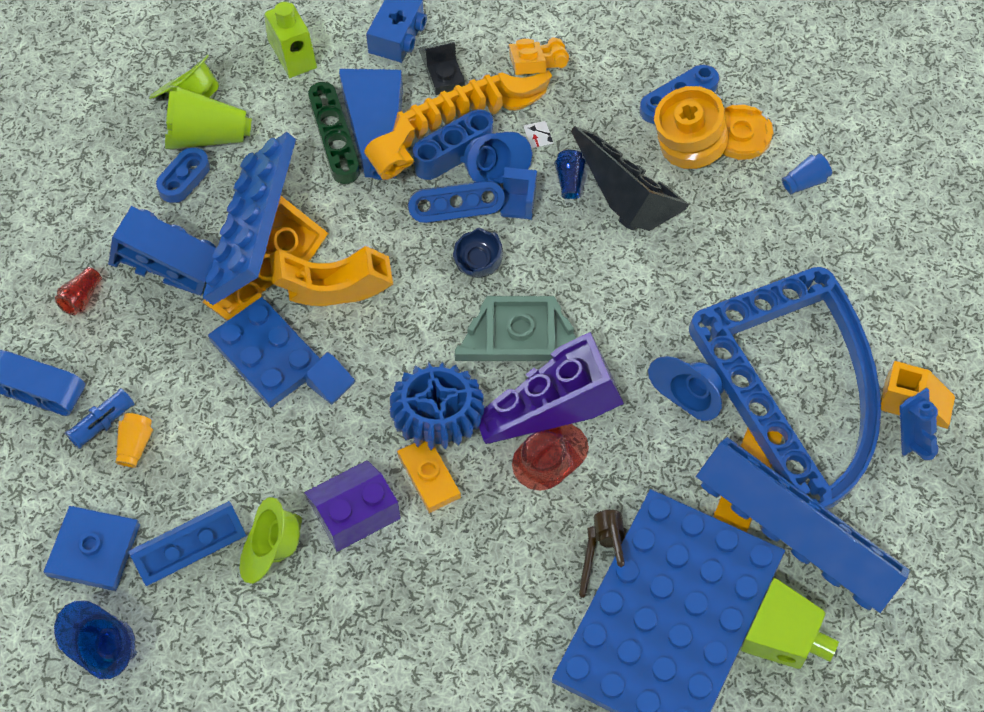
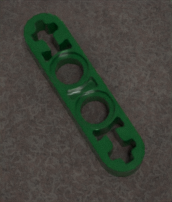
[308,82,360,184]

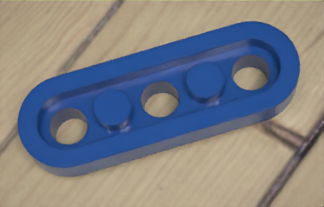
[639,65,719,124]
[408,180,505,223]

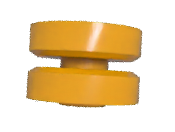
[654,86,728,169]

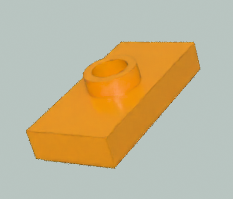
[397,441,461,513]

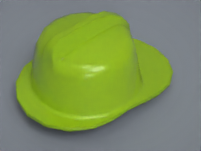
[149,55,219,99]
[239,497,302,584]

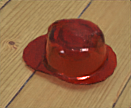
[512,424,589,491]

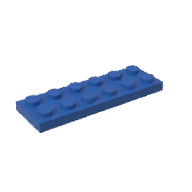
[203,132,296,305]

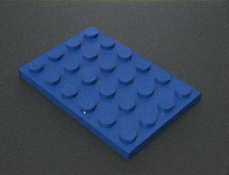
[552,489,785,712]

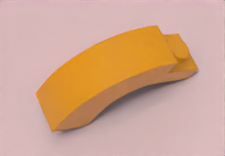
[270,246,393,306]

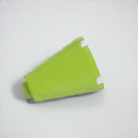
[165,86,252,150]

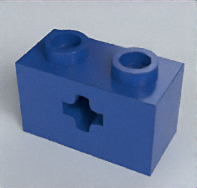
[366,0,427,63]

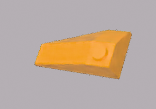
[202,196,328,321]

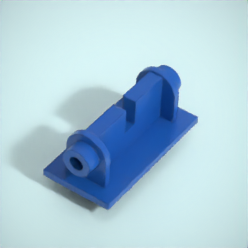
[900,388,939,460]

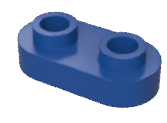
[156,147,210,203]

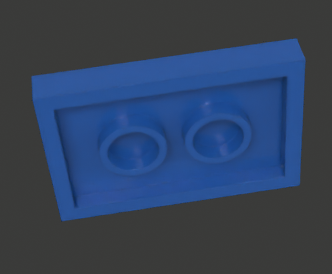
[208,297,320,408]

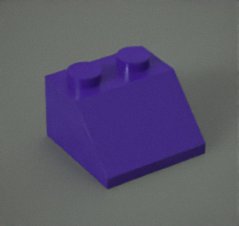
[304,460,401,552]

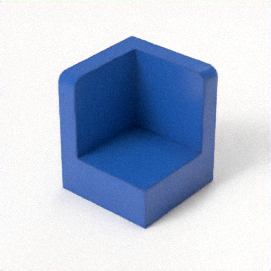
[500,167,537,220]

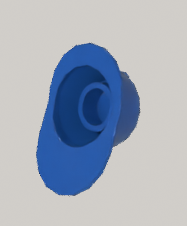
[460,132,532,184]
[648,356,724,421]

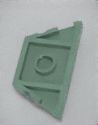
[455,296,576,361]

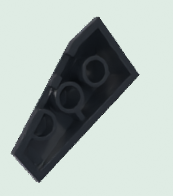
[571,126,689,231]

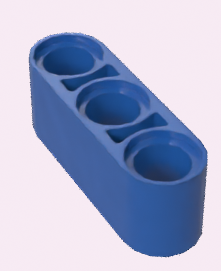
[413,109,493,180]
[0,350,86,416]

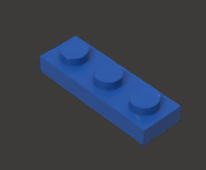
[128,501,247,586]

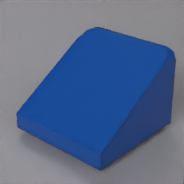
[305,352,355,405]

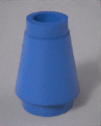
[782,153,832,195]

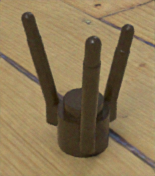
[579,509,627,598]

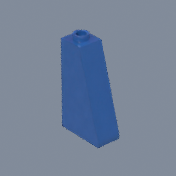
[339,69,403,180]

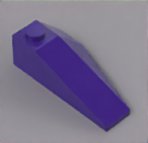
[479,332,624,444]

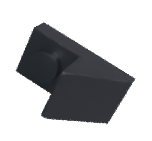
[419,41,465,95]

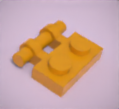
[509,37,569,75]

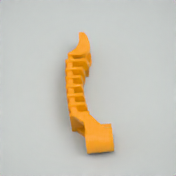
[364,70,552,180]

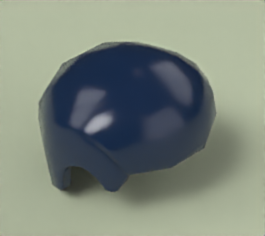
[453,227,504,278]

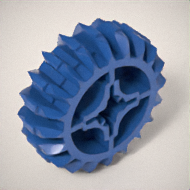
[390,361,484,450]

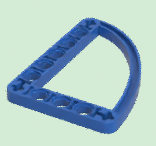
[689,267,881,510]

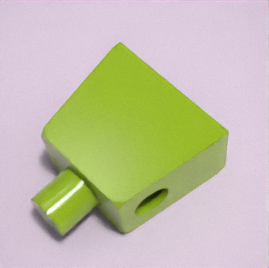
[264,2,317,79]
[741,578,839,669]

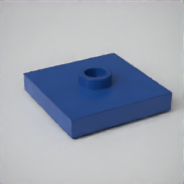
[43,506,140,591]

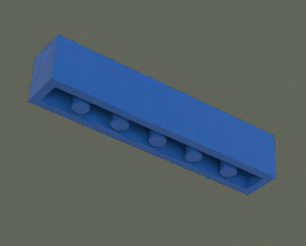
[696,437,911,613]

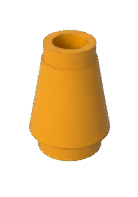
[115,413,153,468]

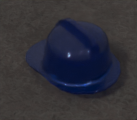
[54,600,138,679]

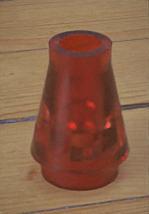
[55,267,102,315]

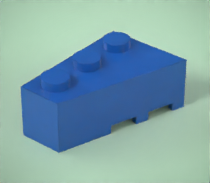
[108,206,217,296]

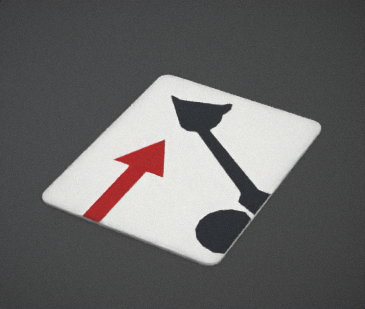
[524,121,553,148]

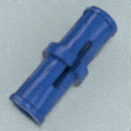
[65,388,135,449]

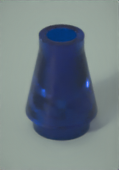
[554,149,586,199]

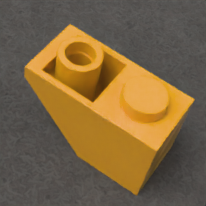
[880,361,955,429]

